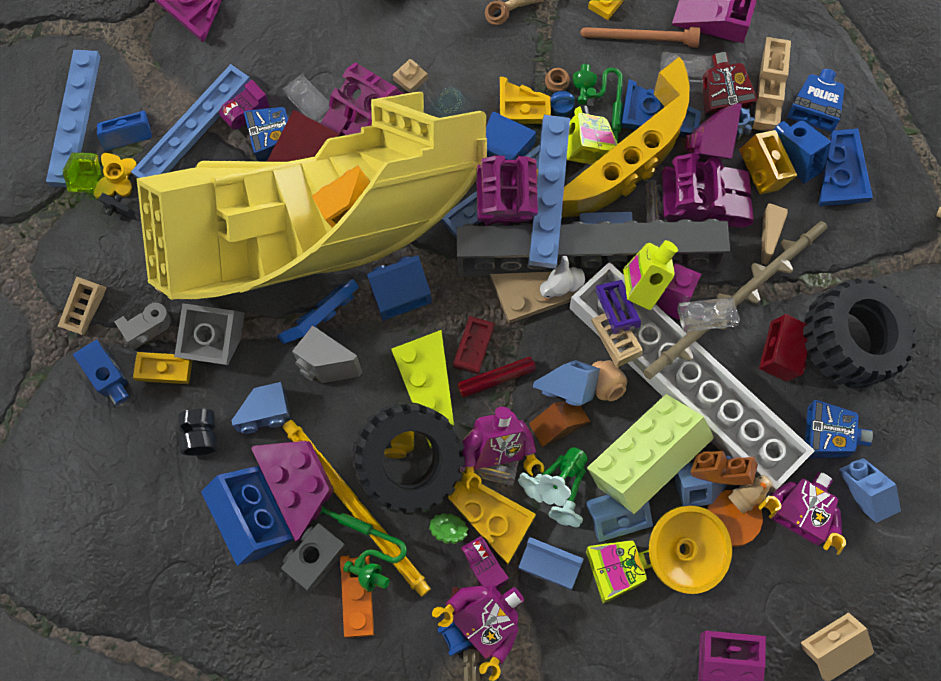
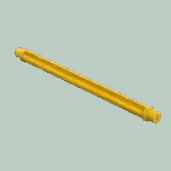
[283,420,431,597]

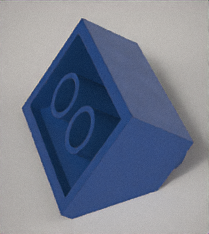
[201,466,295,566]

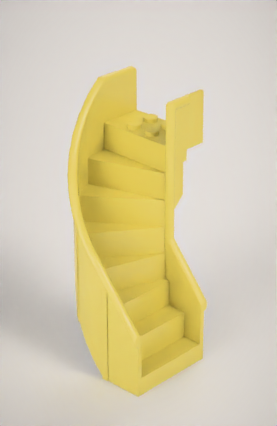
[137,92,487,300]

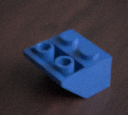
[367,255,432,321]

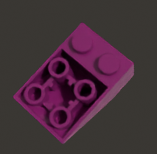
[672,0,757,43]
[698,631,766,681]

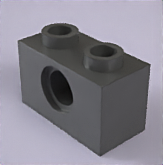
[281,523,348,593]

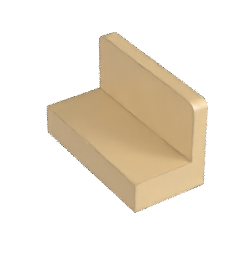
[801,613,874,681]

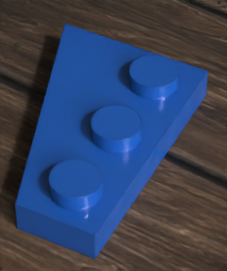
[621,79,701,137]
[819,129,873,206]
[277,279,359,344]

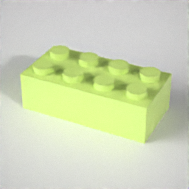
[587,394,714,514]

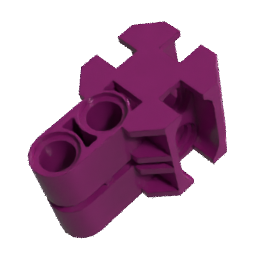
[320,62,404,137]
[662,153,753,227]
[476,156,538,226]

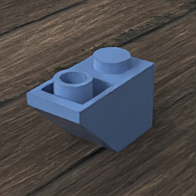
[533,360,600,406]
[232,382,291,434]
[675,456,731,506]
[839,458,901,523]

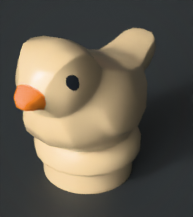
[728,475,773,514]

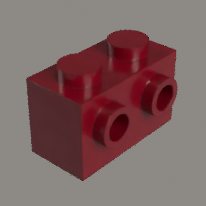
[759,314,808,382]

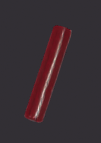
[458,357,536,397]

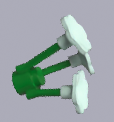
[518,447,588,527]

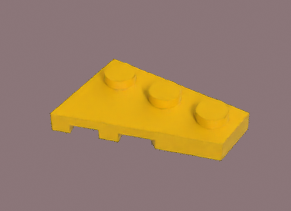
[448,480,536,565]

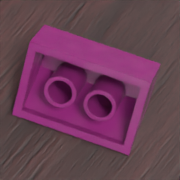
[684,103,742,160]

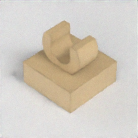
[393,59,428,93]

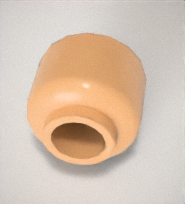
[592,360,627,401]

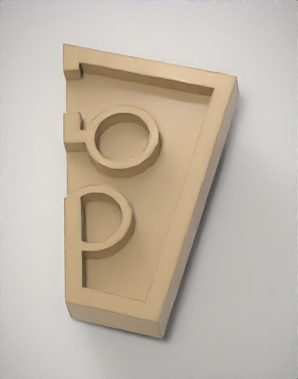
[490,272,578,324]

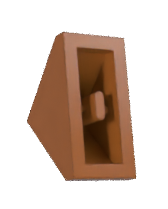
[529,401,590,448]

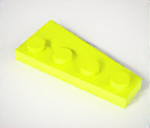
[391,330,454,449]

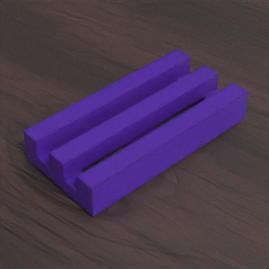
[596,280,641,334]

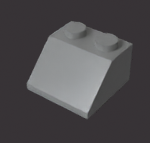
[175,303,245,365]
[292,326,363,383]

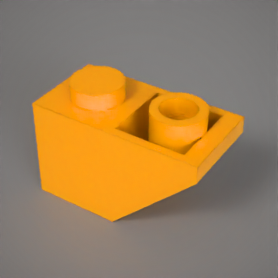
[312,165,371,228]

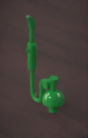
[573,64,623,143]
[320,505,407,592]

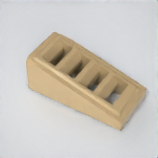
[761,204,788,265]
[58,277,107,335]
[591,309,643,368]

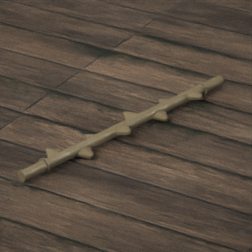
[643,221,827,379]

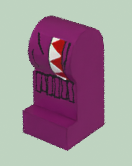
[219,80,270,130]
[461,536,509,589]

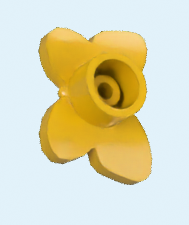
[94,153,137,199]

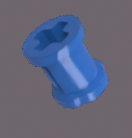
[437,622,473,656]

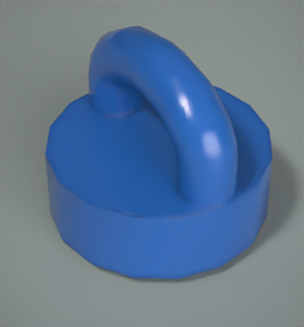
[550,91,575,117]

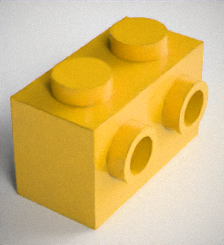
[739,130,797,194]

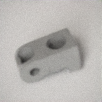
[114,303,171,350]

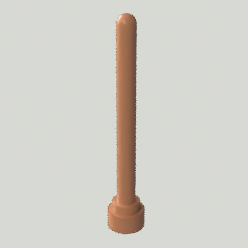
[580,27,700,48]

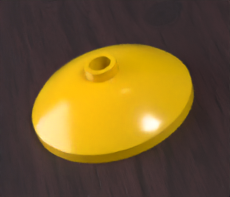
[649,506,732,594]

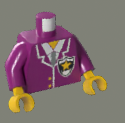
[460,407,544,489]
[758,472,846,555]
[432,585,524,681]

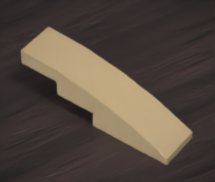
[752,37,791,131]

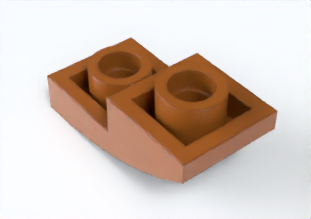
[690,451,758,485]

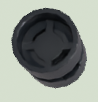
[178,408,217,456]

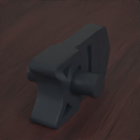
[98,192,136,219]

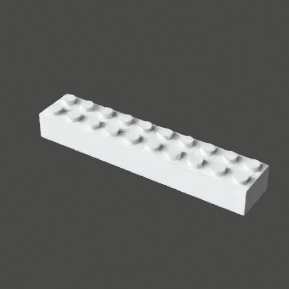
[570,262,815,496]

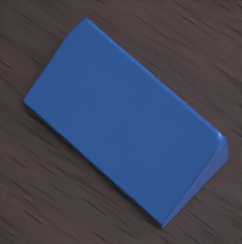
[97,111,152,151]

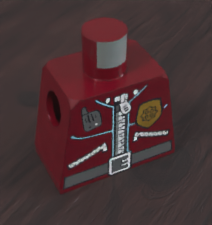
[703,52,757,116]

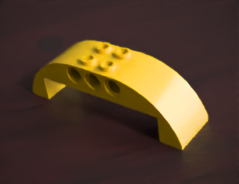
[537,57,690,218]

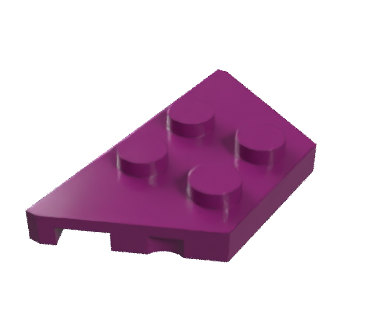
[154,0,222,42]
[251,441,334,541]

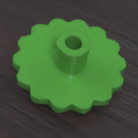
[429,513,468,544]

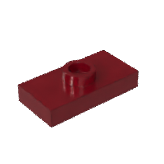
[453,316,495,375]

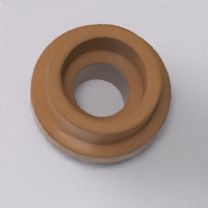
[485,0,509,25]
[545,68,570,92]

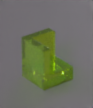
[63,152,102,193]

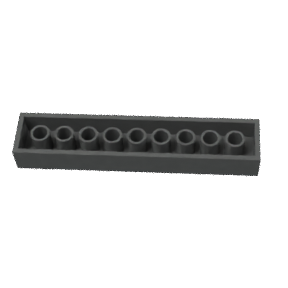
[457,219,730,277]

